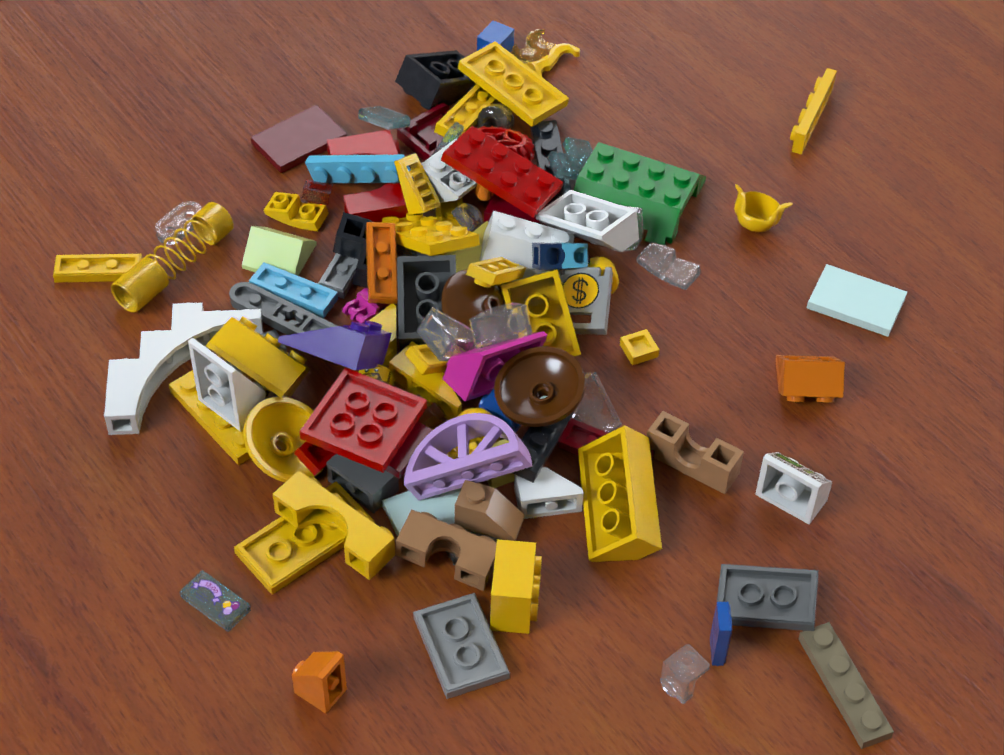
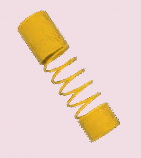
[111,202,234,313]

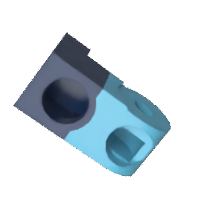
[532,242,588,270]

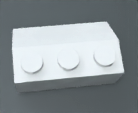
[536,190,639,252]
[480,211,574,282]

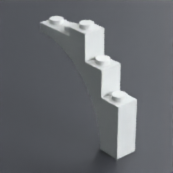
[104,303,263,435]

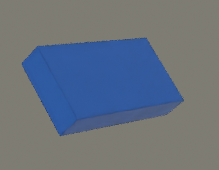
[710,602,732,666]

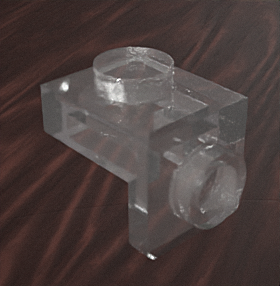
[660,644,710,704]

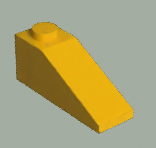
[389,341,462,420]

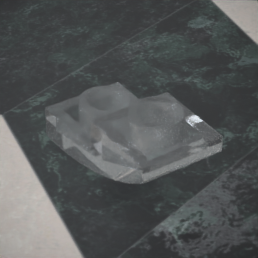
[636,242,701,290]

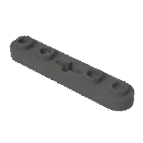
[229,282,337,335]

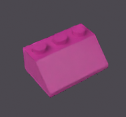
[443,331,547,402]

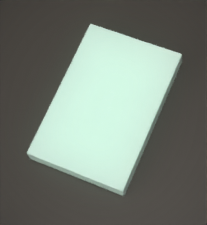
[807,264,907,337]
[382,488,470,536]

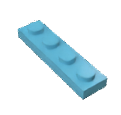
[305,154,411,183]

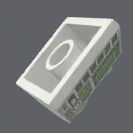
[755,452,832,524]

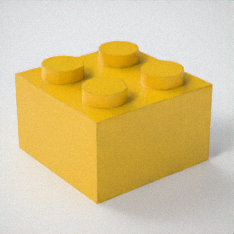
[490,539,542,634]

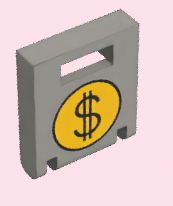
[554,267,613,335]

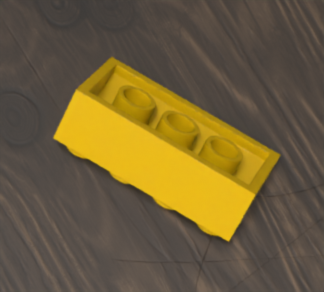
[578,425,662,562]

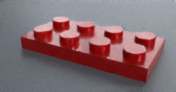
[441,126,564,218]

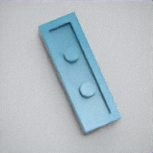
[249,262,338,318]

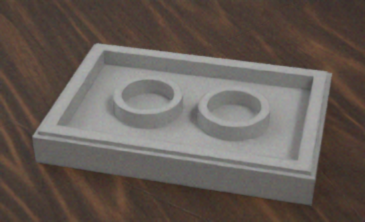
[413,593,510,699]

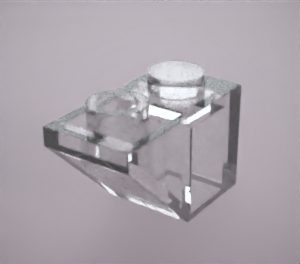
[469,302,533,349]

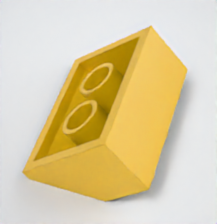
[206,316,310,398]

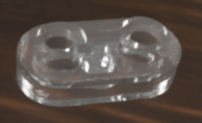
[155,201,202,244]

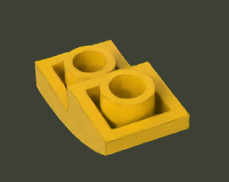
[263,192,329,232]

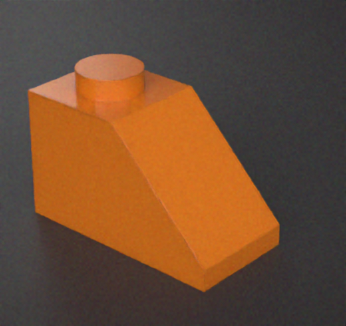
[292,651,347,714]

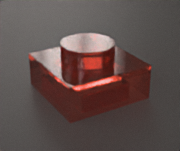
[301,179,333,205]

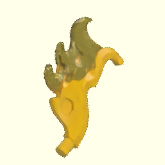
[512,29,580,77]

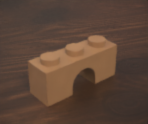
[647,411,744,494]
[395,510,496,591]

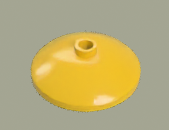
[243,397,323,482]

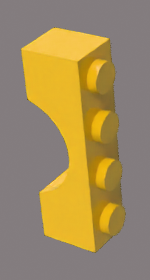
[273,470,395,580]

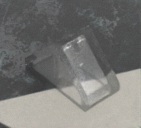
[417,307,484,361]

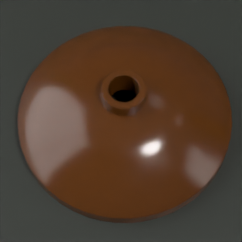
[441,269,510,351]
[494,346,586,427]

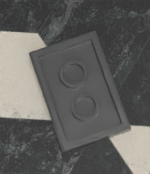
[717,564,819,631]

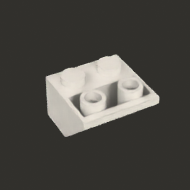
[421,139,477,203]

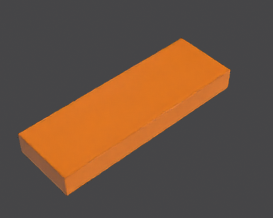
[366,222,398,304]

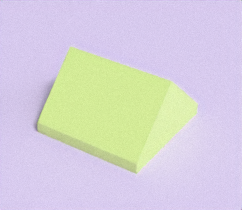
[242,226,316,276]

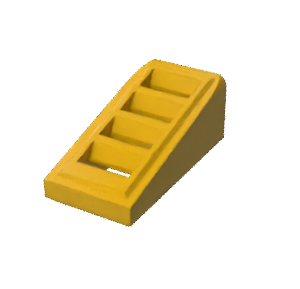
[394,153,441,215]

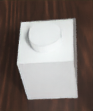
[514,467,584,519]

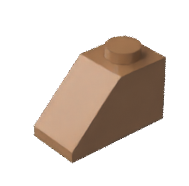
[455,480,525,541]

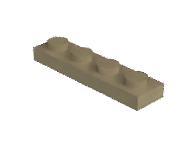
[798,622,894,749]

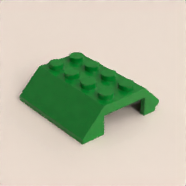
[573,142,706,247]

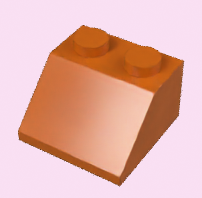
[776,355,845,403]

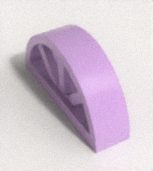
[404,413,532,501]

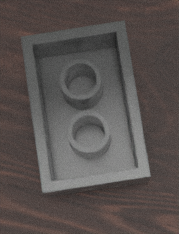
[397,255,459,351]

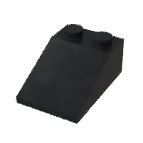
[395,50,476,110]

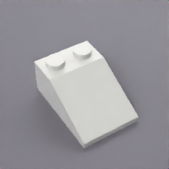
[188,338,266,432]

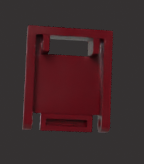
[397,102,452,161]

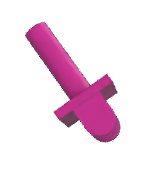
[342,288,390,324]

